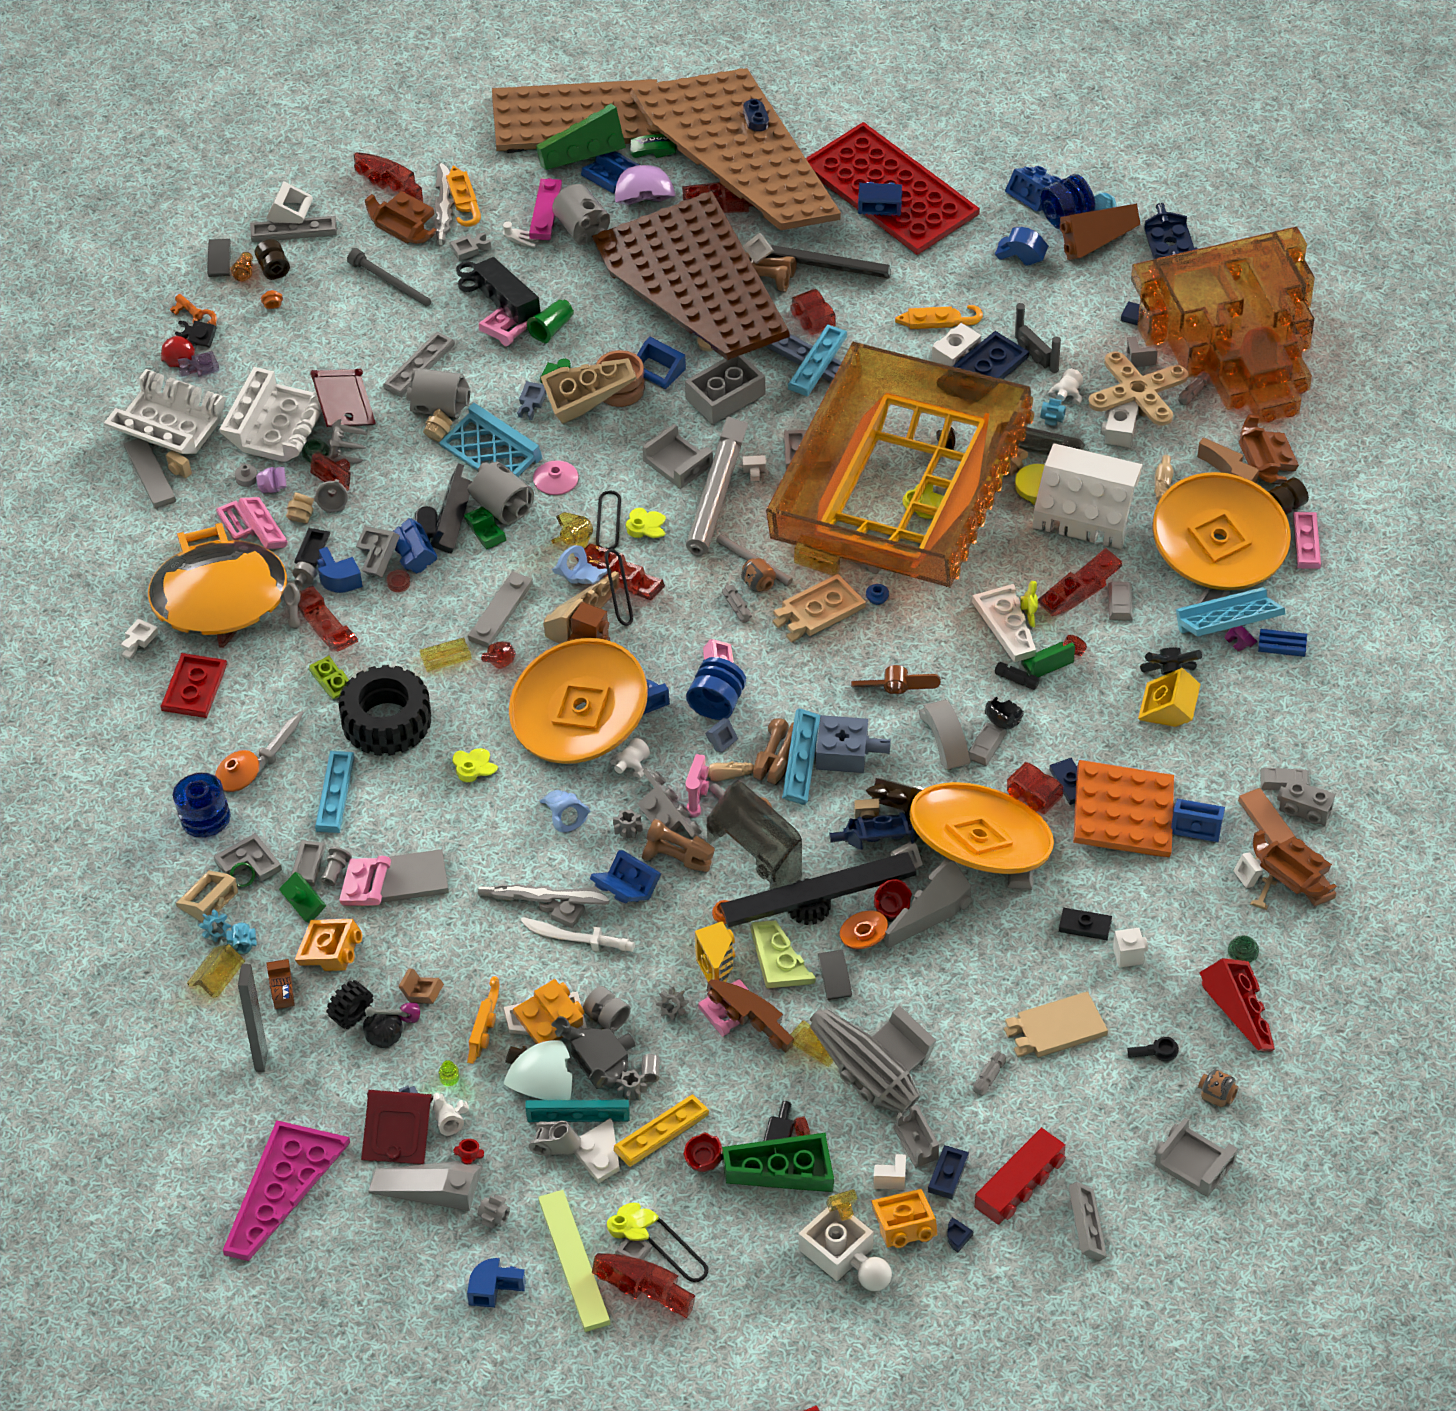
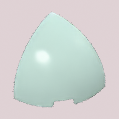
[504,1040,572,1100]

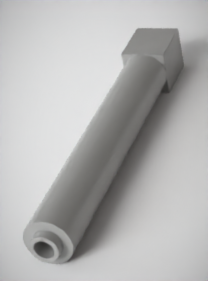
[686,417,748,555]

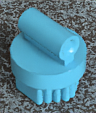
[1090,193,1116,211]

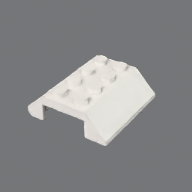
[219,367,322,462]
[104,369,226,454]
[1032,443,1143,549]

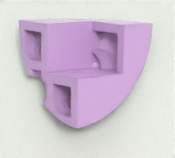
[615,165,675,205]

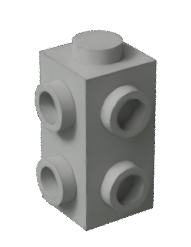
[1277,779,1335,826]

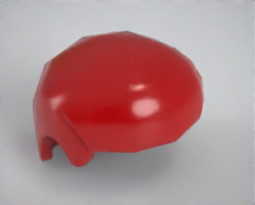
[161,336,195,368]
[874,879,912,920]
[683,1132,722,1172]

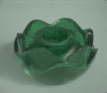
[302,439,330,464]
[1228,935,1259,963]

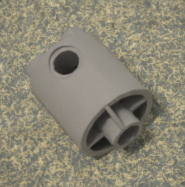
[552,184,610,245]
[406,368,471,418]
[467,462,534,525]

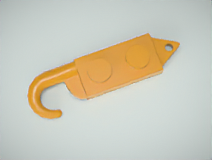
[446,165,481,227]
[895,305,983,329]
[467,976,499,1064]

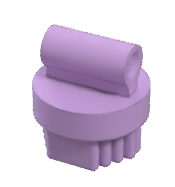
[256,467,287,493]

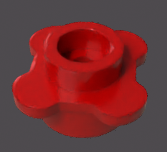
[453,1139,484,1164]

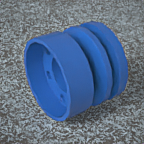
[686,657,746,720]

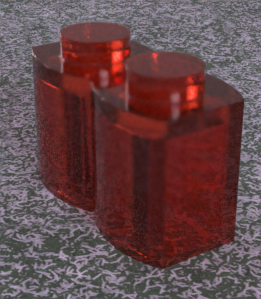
[790,289,836,335]
[1007,762,1063,814]

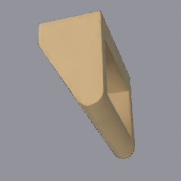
[176,870,238,923]

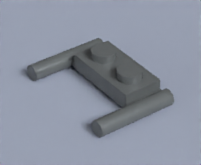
[1014,303,1061,373]

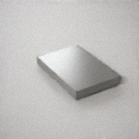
[372,849,449,903]

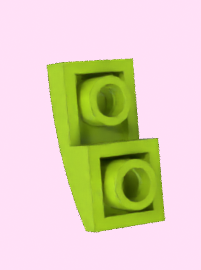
[309,655,349,700]

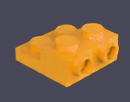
[295,919,362,971]
[513,979,585,1044]
[871,1189,938,1248]

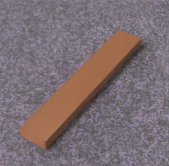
[1238,788,1336,907]

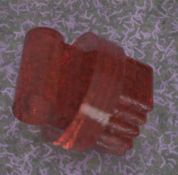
[481,641,516,669]

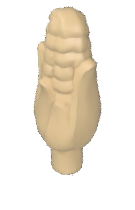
[1154,455,1174,501]
[707,761,754,782]

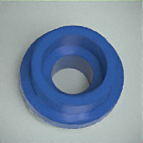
[866,584,889,605]

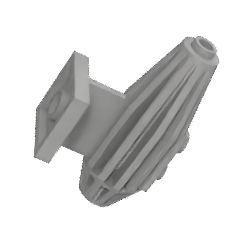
[810,1006,936,1115]

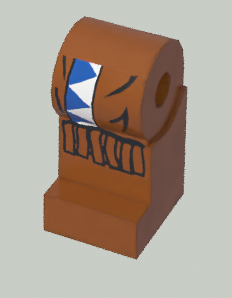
[266,959,295,1009]

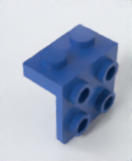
[590,850,662,903]

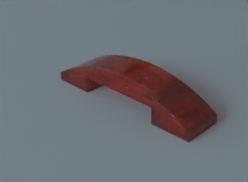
[298,585,358,652]

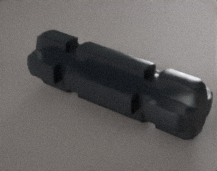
[995,662,1040,690]

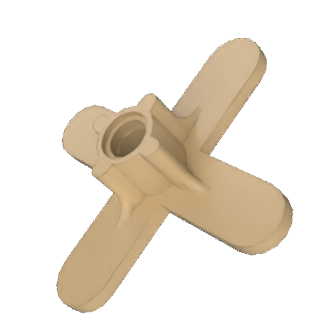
[1088,351,1188,426]

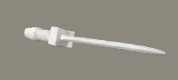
[521,917,635,952]

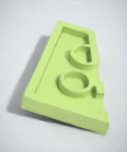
[750,920,816,988]

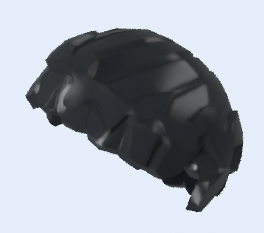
[985,697,1024,729]
[363,1014,403,1048]

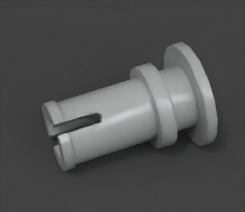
[321,847,352,886]

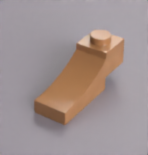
[1197,437,1259,484]

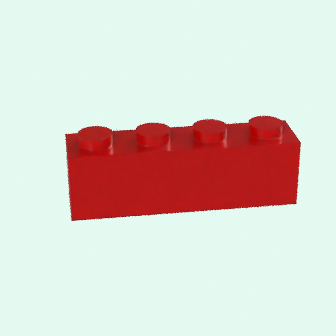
[974,1127,1066,1225]

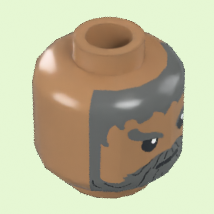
[741,558,776,592]
[1198,1069,1239,1107]

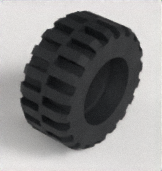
[338,665,432,756]

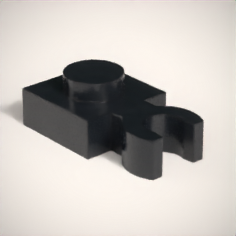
[175,321,217,348]

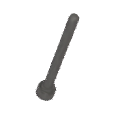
[347,248,431,306]

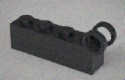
[456,257,541,325]

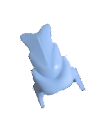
[552,545,607,585]
[540,790,591,832]

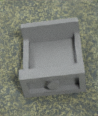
[643,424,713,489]
[1154,1118,1238,1197]

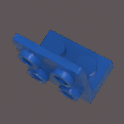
[1005,166,1068,212]

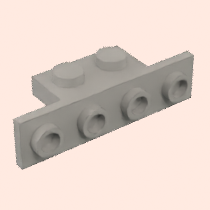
[637,768,706,841]

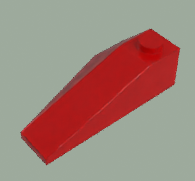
[1199,958,1275,1052]

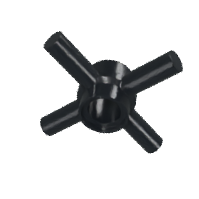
[1140,647,1202,675]

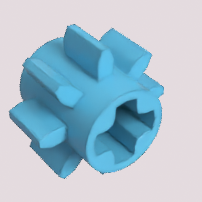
[1040,398,1066,426]
[198,909,231,942]
[226,923,257,954]

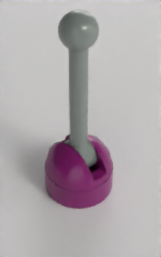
[365,1003,420,1023]

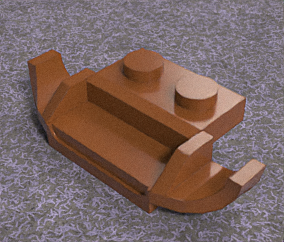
[365,191,437,244]
[1239,414,1299,485]
[1253,829,1337,897]

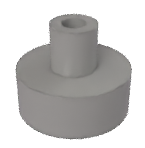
[235,464,257,487]
[292,562,317,586]

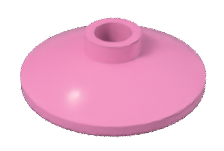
[533,461,578,495]

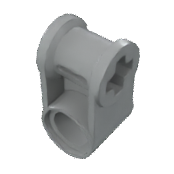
[529,1121,581,1156]

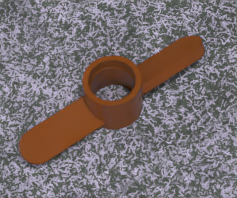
[851,665,941,694]

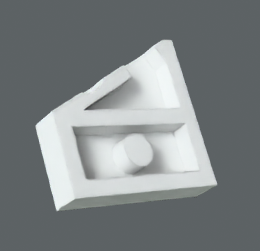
[574,1119,620,1184]

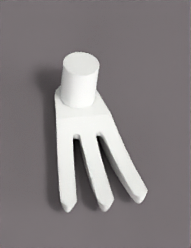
[503,222,539,248]

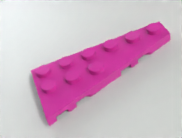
[223,1120,350,1261]

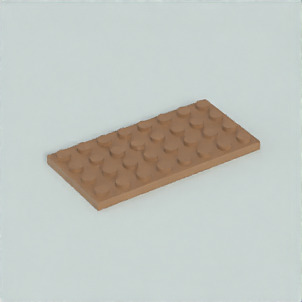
[492,79,662,151]

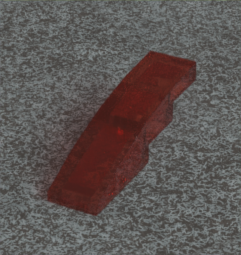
[575,543,665,601]

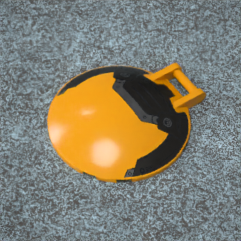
[148,523,287,635]

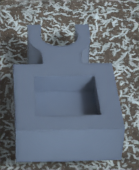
[517,381,547,420]

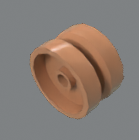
[596,350,645,407]

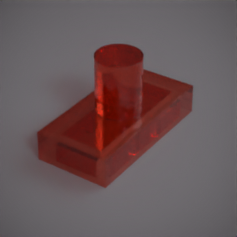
[310,451,351,491]

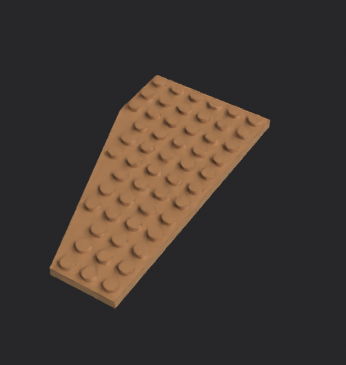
[630,68,841,230]

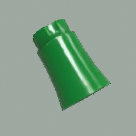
[527,299,574,344]

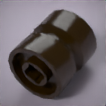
[254,239,290,280]
[1267,477,1309,515]

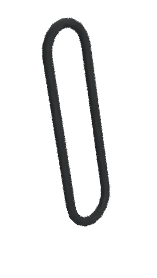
[596,490,621,551]
[605,549,633,626]
[646,1217,708,1282]

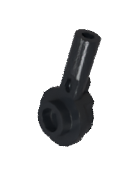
[1127,1037,1179,1061]

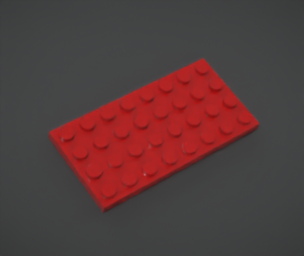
[806,122,980,255]

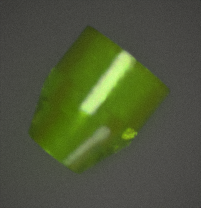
[438,1060,460,1086]

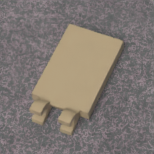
[772,574,866,643]
[1004,991,1108,1058]

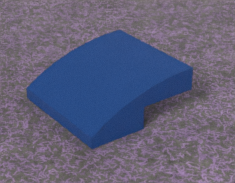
[581,151,639,193]

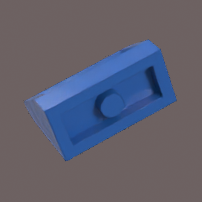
[637,337,686,389]
[1171,798,1225,842]

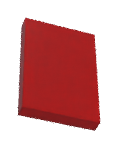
[161,653,227,718]

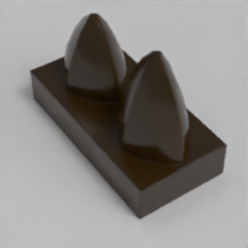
[866,778,918,812]

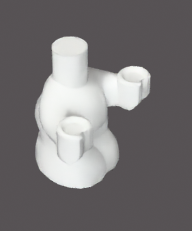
[1048,368,1083,406]
[610,738,650,779]
[433,1092,469,1136]

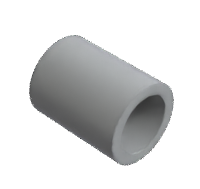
[641,1054,660,1082]

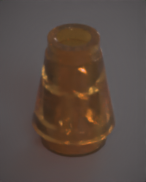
[231,252,253,282]

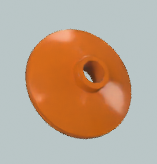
[215,750,260,792]
[840,910,888,949]

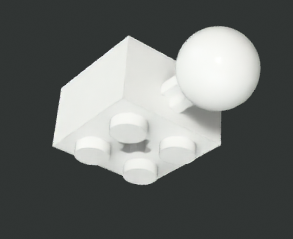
[798,1201,892,1291]

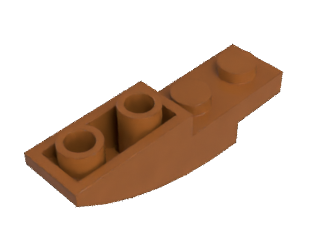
[706,979,794,1053]

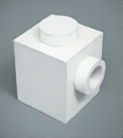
[1113,928,1148,968]

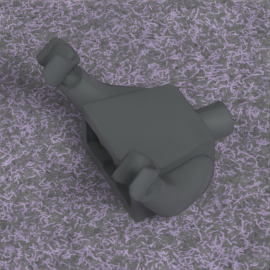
[551,1016,635,1089]

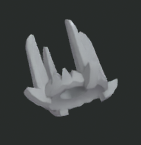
[327,419,367,467]

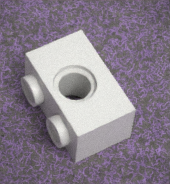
[932,323,981,370]
[1101,401,1139,448]

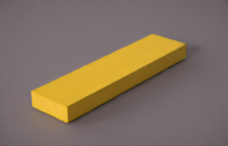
[613,1094,709,1167]

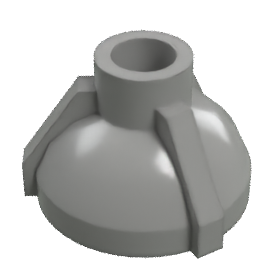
[314,479,348,512]

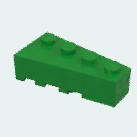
[536,104,626,170]
[722,1133,834,1192]

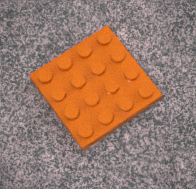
[1073,760,1174,857]

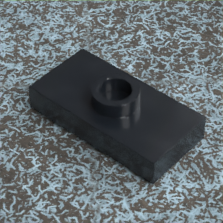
[1059,907,1112,941]

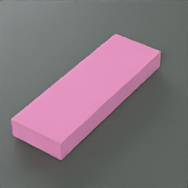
[237,497,288,549]
[1293,512,1321,569]

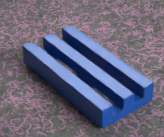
[1258,629,1307,657]

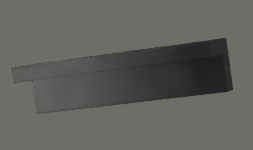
[431,463,473,554]

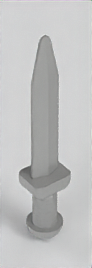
[256,711,303,777]

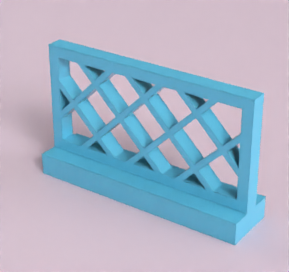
[439,402,542,477]
[1176,587,1286,637]

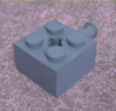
[816,715,891,773]

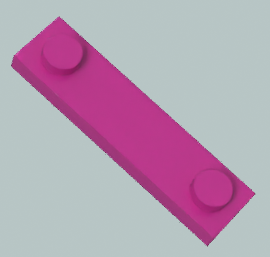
[529,178,562,240]

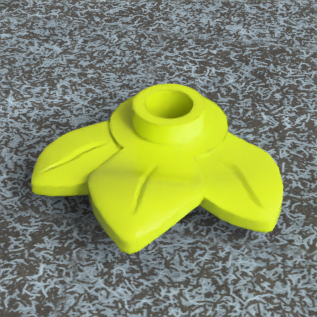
[902,484,944,519]
[625,508,666,538]
[1020,581,1038,627]
[452,748,498,782]
[607,1202,658,1241]

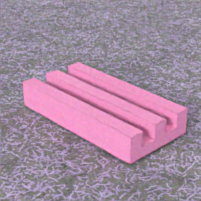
[216,500,256,541]

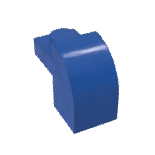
[995,227,1049,266]
[317,547,363,593]
[467,1258,526,1308]

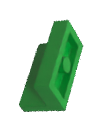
[1021,642,1075,677]

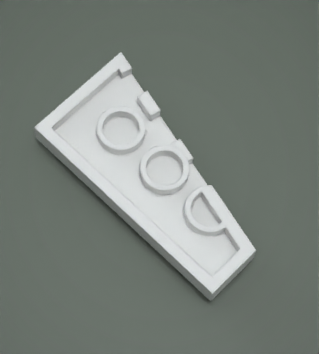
[972,584,1036,662]

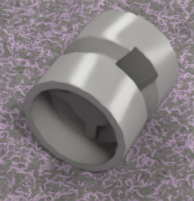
[583,986,631,1032]

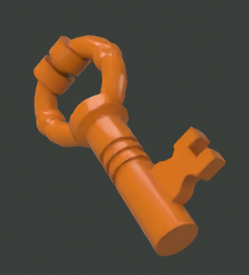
[170,294,217,326]

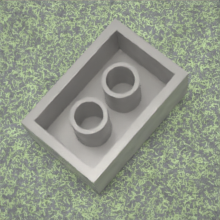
[685,355,766,425]

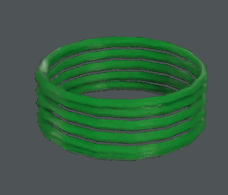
[230,862,255,887]

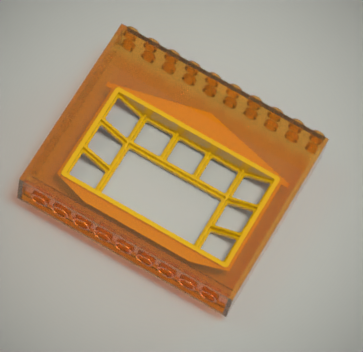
[766,341,1035,588]

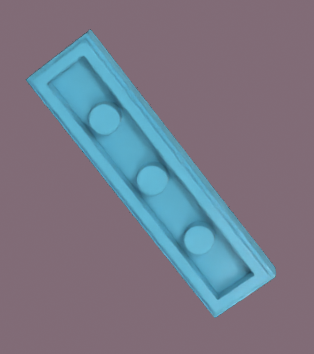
[788,324,847,397]
[782,708,821,805]
[315,751,354,833]

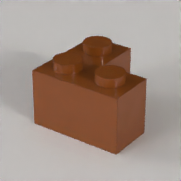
[566,602,610,642]

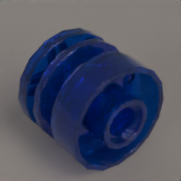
[1040,174,1095,229]
[172,772,231,838]

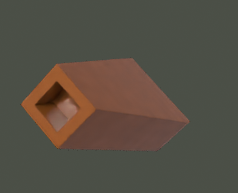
[1060,203,1141,260]

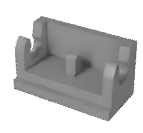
[893,1105,939,1168]

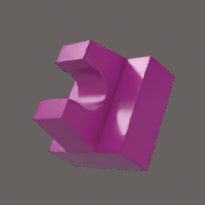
[1224,626,1258,652]

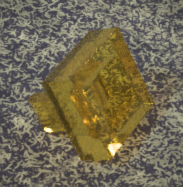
[826,1189,858,1221]

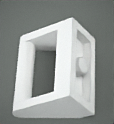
[266,182,313,224]

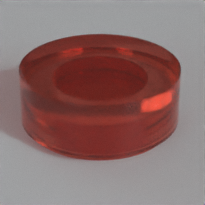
[387,570,410,592]
[1063,635,1087,656]
[794,1116,810,1136]

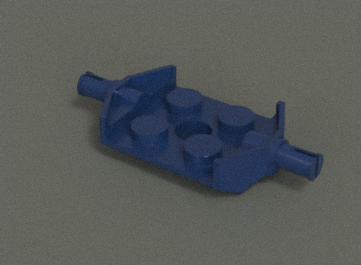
[1144,203,1197,275]
[829,812,920,850]

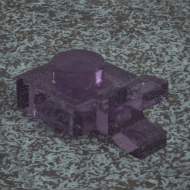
[178,351,219,377]

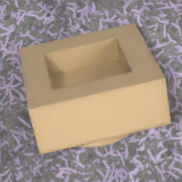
[166,450,192,478]
[854,799,880,819]

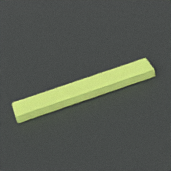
[538,1190,610,1332]

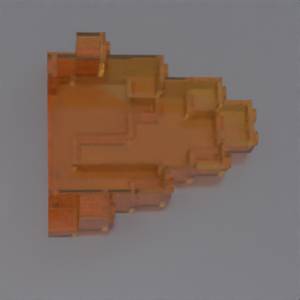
[1131,226,1315,424]

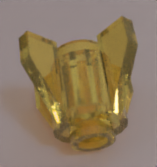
[551,512,593,558]

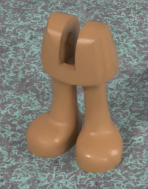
[746,252,797,292]
[753,718,794,785]
[642,819,715,872]

